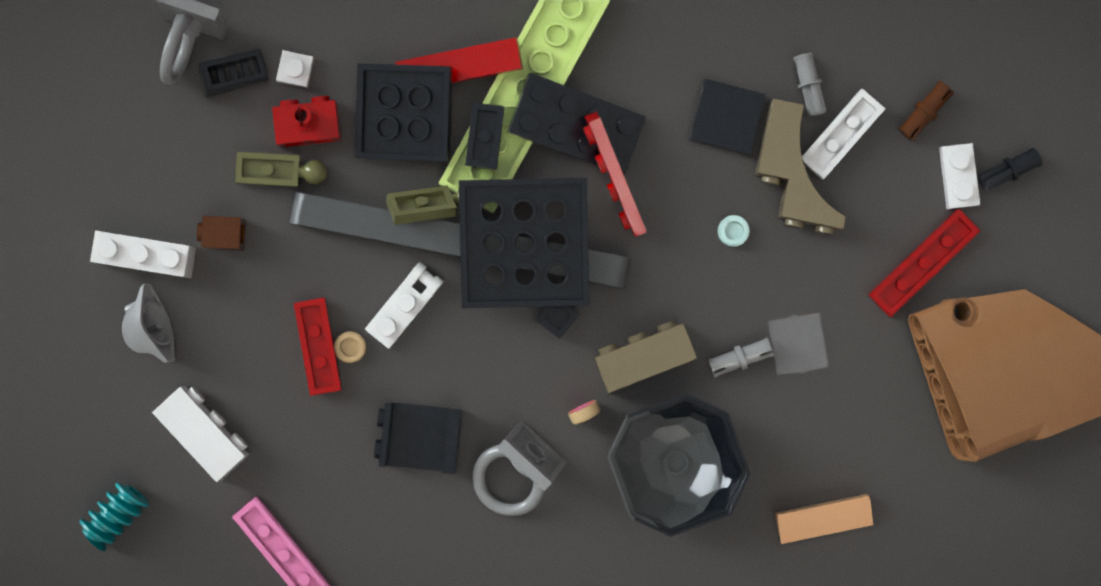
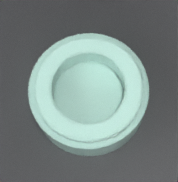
[717,215,750,247]

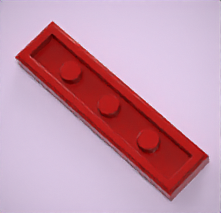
[395,37,523,84]
[868,209,981,318]

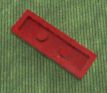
[293,297,342,396]

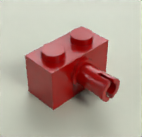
[272,96,342,148]

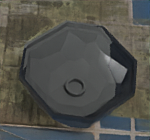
[607,393,750,537]

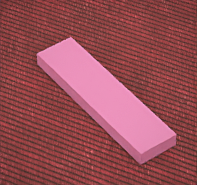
[232,496,331,586]

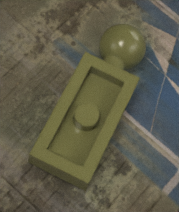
[235,152,328,188]
[386,185,459,225]

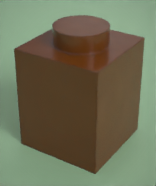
[197,216,246,251]

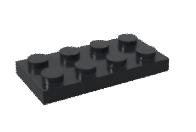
[507,72,646,175]

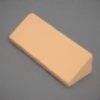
[774,494,873,544]

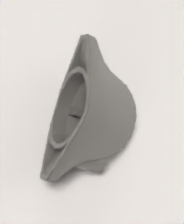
[122,284,175,363]

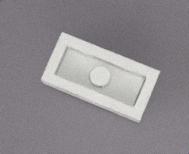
[939,143,980,209]

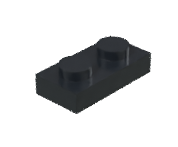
[465,103,505,170]

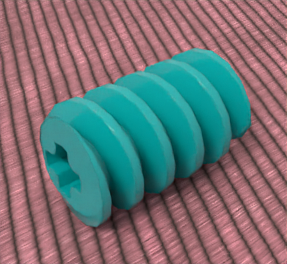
[79,482,150,552]

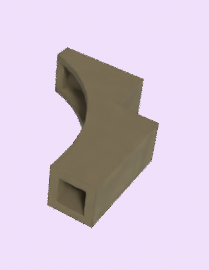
[755,99,846,235]

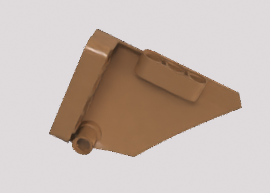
[908,289,1101,462]

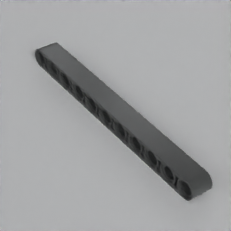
[289,192,631,289]

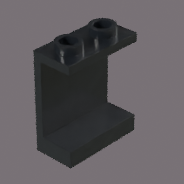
[374,402,462,474]

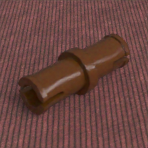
[898,81,954,142]

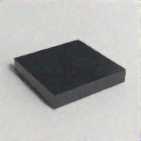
[689,79,766,156]

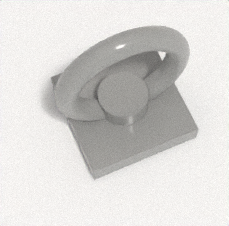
[155,0,227,86]
[472,420,567,516]

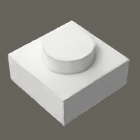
[276,50,315,89]

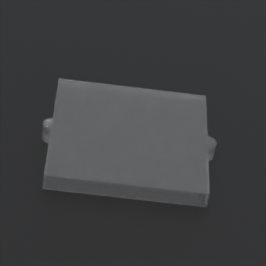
[768,313,828,375]

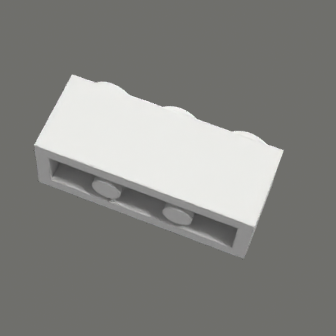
[90,230,196,278]
[152,386,250,482]

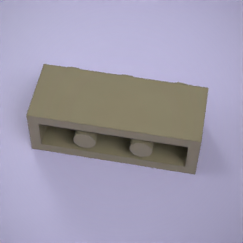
[594,320,697,393]

